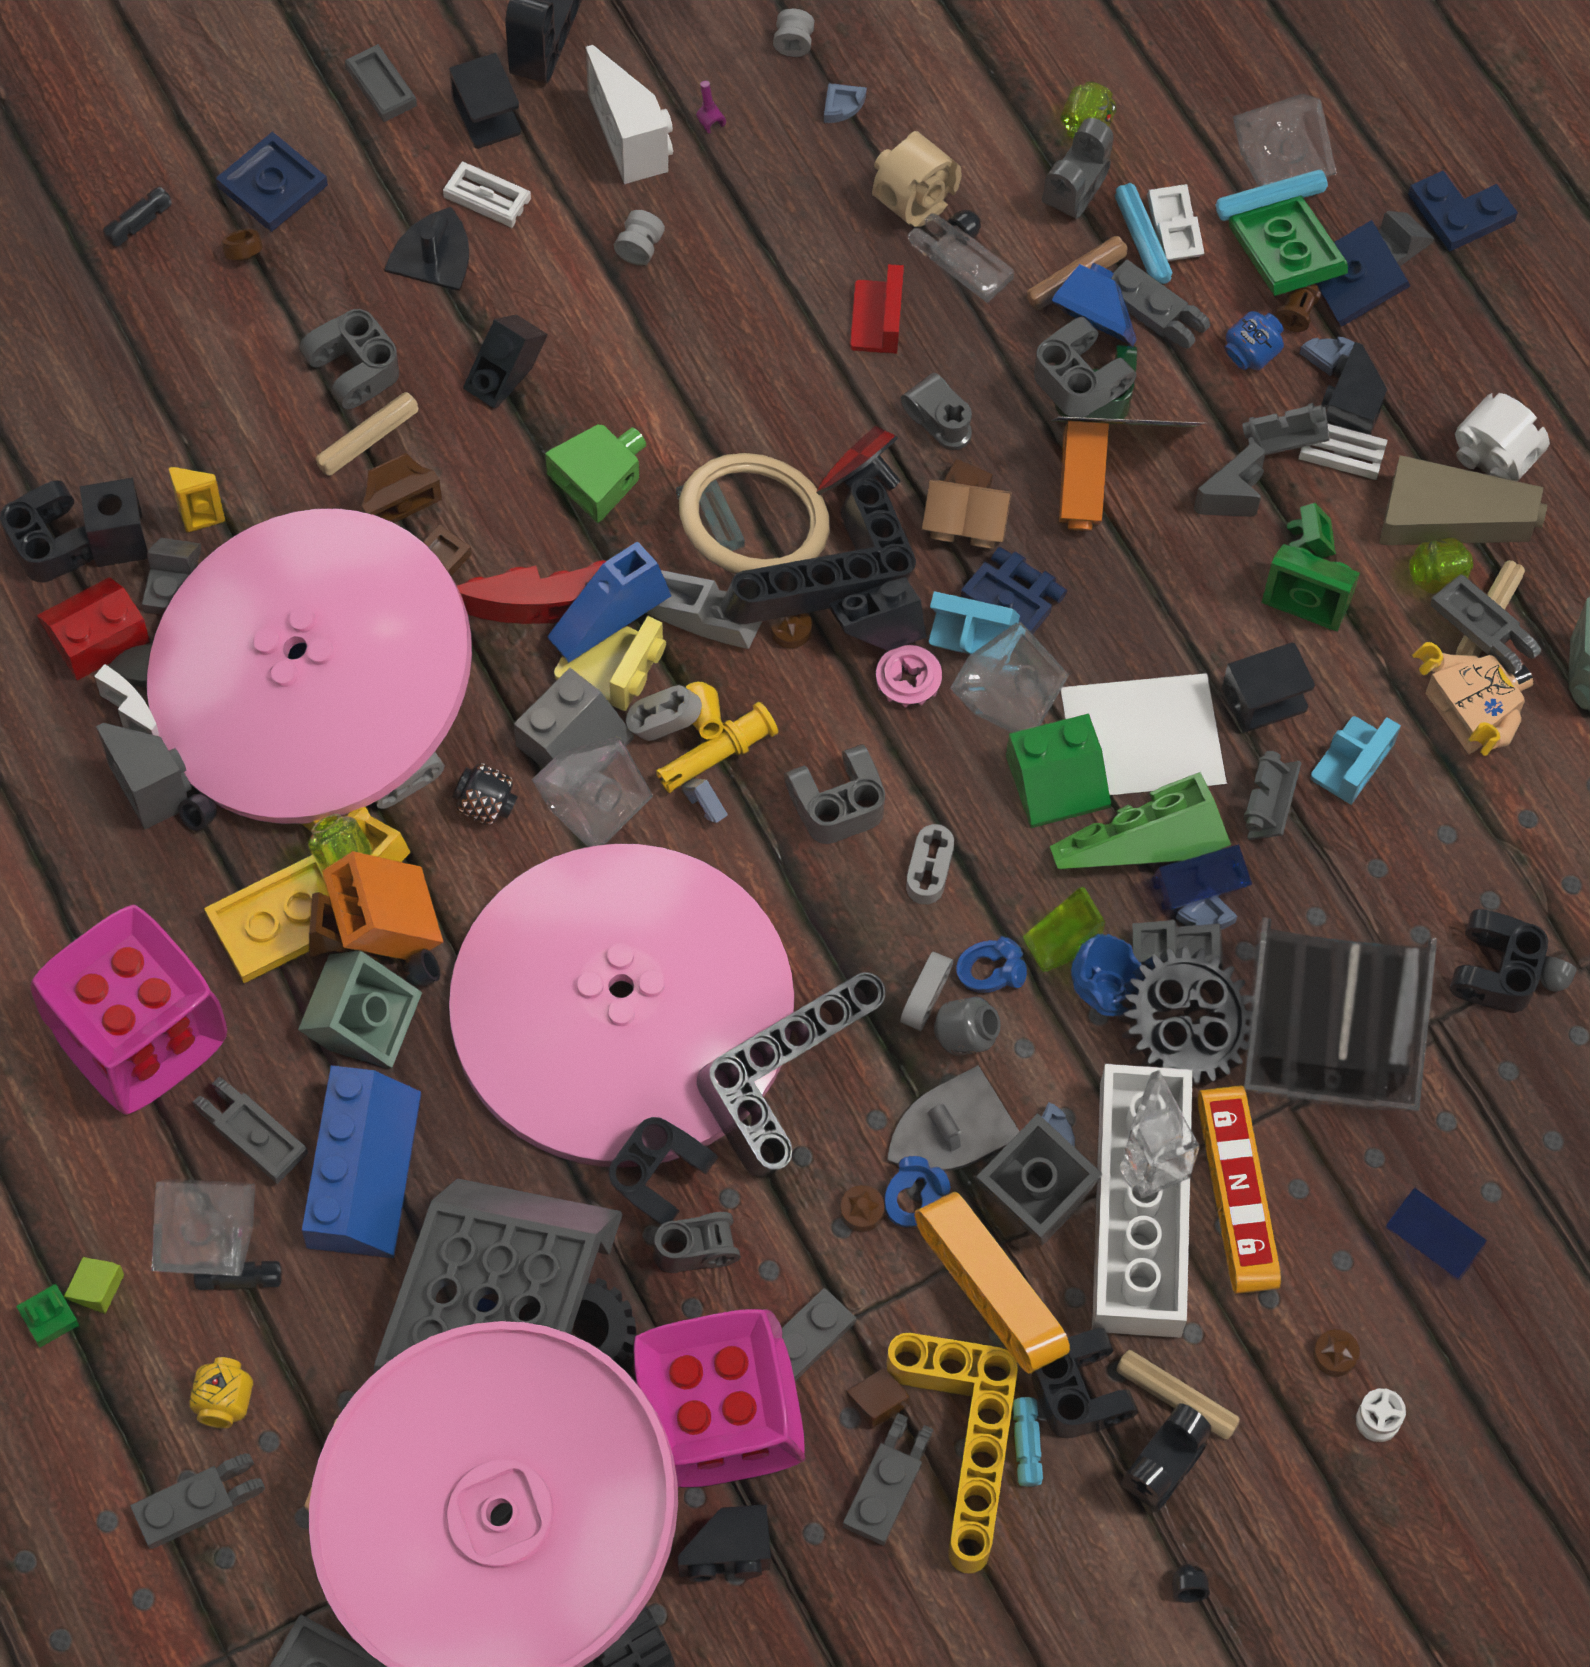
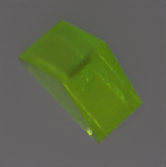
[1023,887,1105,972]

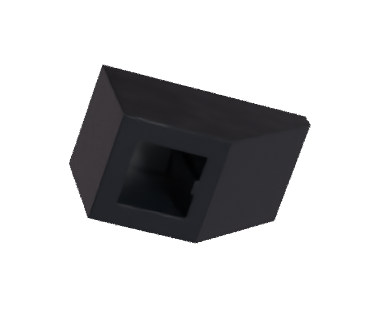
[463,314,548,408]
[1321,342,1387,435]
[829,577,926,651]
[678,1504,771,1582]

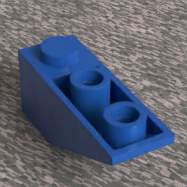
[547,541,672,663]

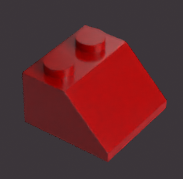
[37,577,150,681]

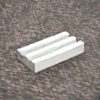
[443,161,531,228]
[1299,424,1388,480]

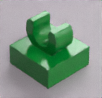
[1287,503,1336,558]
[16,1284,79,1348]

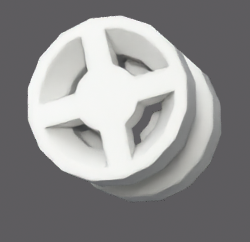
[1356,1388,1406,1442]

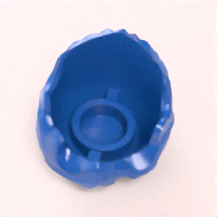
[1071,934,1142,1016]

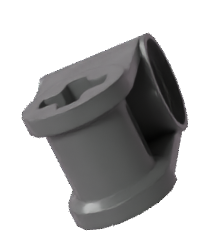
[900,373,972,450]
[653,1212,741,1273]

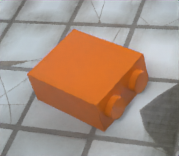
[322,851,443,960]

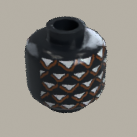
[452,763,518,826]

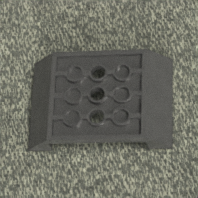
[374,1178,623,1373]

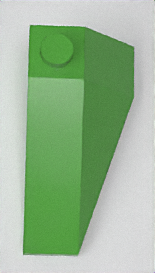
[1050,772,1231,869]

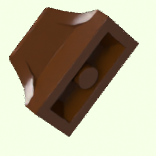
[361,453,442,523]

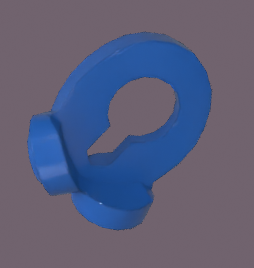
[956,936,1027,993]
[884,1156,951,1228]

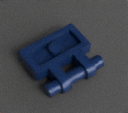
[961,547,1067,641]

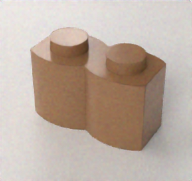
[922,479,1012,548]

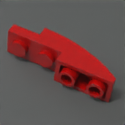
[456,560,606,624]

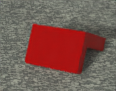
[850,264,904,354]

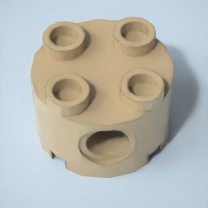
[872,131,962,227]

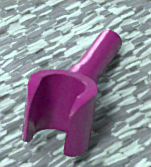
[696,81,727,133]

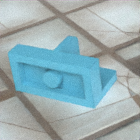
[929,591,1020,662]
[1310,716,1401,805]

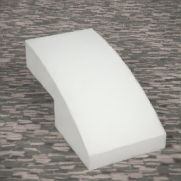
[1147,184,1205,261]
[95,664,159,736]

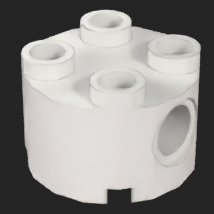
[1455,393,1550,481]

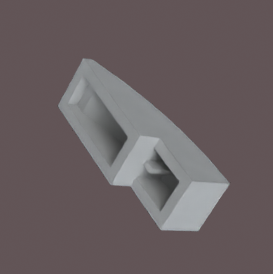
[646,570,762,649]

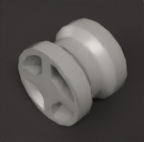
[773,8,815,57]

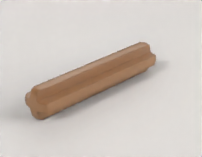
[1027,236,1128,310]

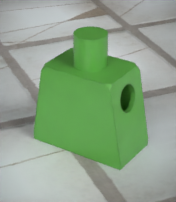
[546,424,646,524]

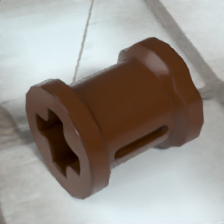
[1275,284,1321,332]

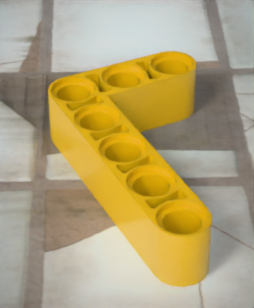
[886,1333,1018,1573]

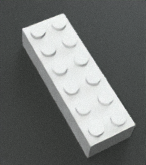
[1092,1064,1192,1338]

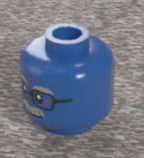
[1224,311,1284,370]

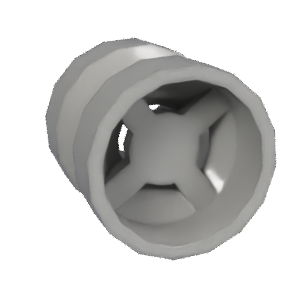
[614,210,665,265]

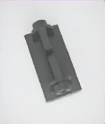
[1243,403,1330,455]
[1243,751,1301,840]

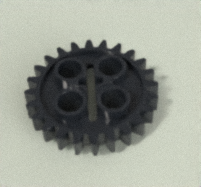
[1118,946,1257,1087]

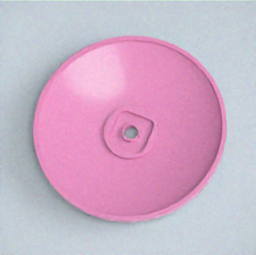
[147,509,472,824]
[449,844,794,1168]
[309,1321,678,1667]

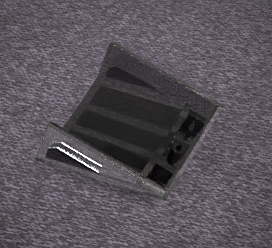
[1243,917,1437,1112]

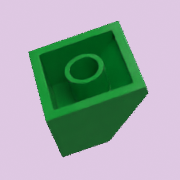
[1261,544,1360,632]
[1006,713,1111,828]

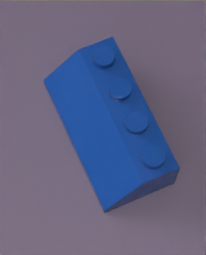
[302,1065,421,1258]

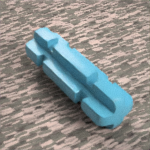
[1012,1397,1043,1487]

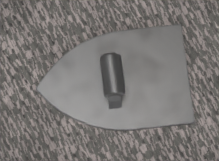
[887,1065,1020,1171]

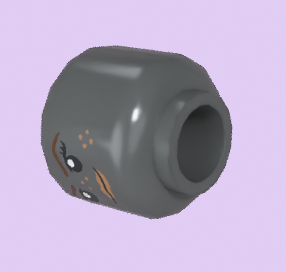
[934,997,1001,1056]

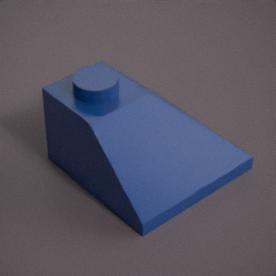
[1052,263,1137,346]

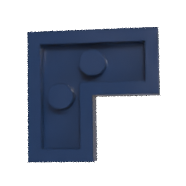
[1408,171,1518,252]

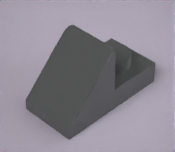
[1378,211,1434,267]
[1194,441,1266,517]
[142,538,202,615]

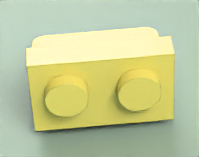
[554,616,666,711]

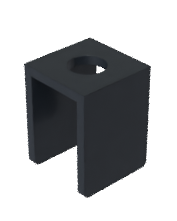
[449,53,521,149]
[79,477,148,567]
[1221,643,1315,733]

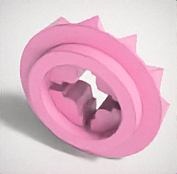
[876,645,942,708]

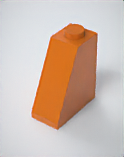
[1059,421,1109,531]

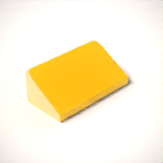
[168,467,225,532]

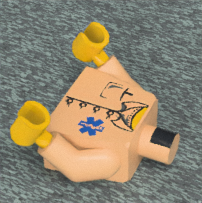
[1412,642,1533,756]

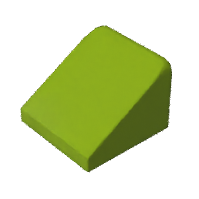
[64,1257,124,1314]

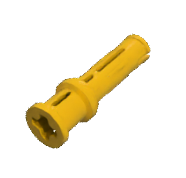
[656,702,778,793]

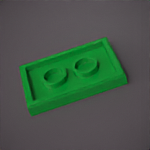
[1229,195,1348,296]

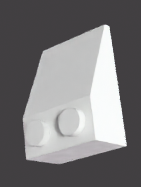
[586,45,673,184]

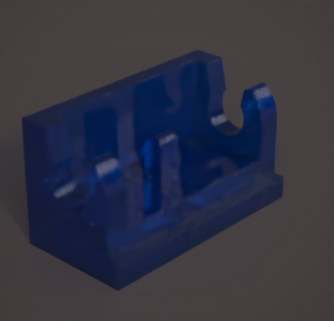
[1151,844,1252,910]
[1385,1187,1487,1281]

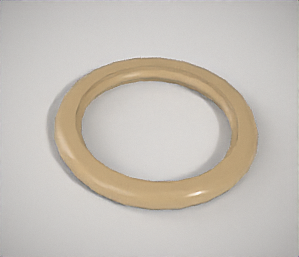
[679,453,830,574]

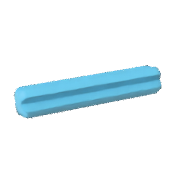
[1215,170,1328,221]
[1115,183,1172,284]

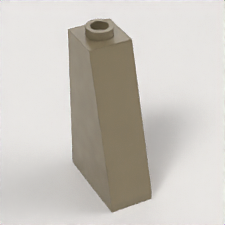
[1379,455,1547,545]

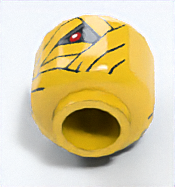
[189,1357,253,1428]

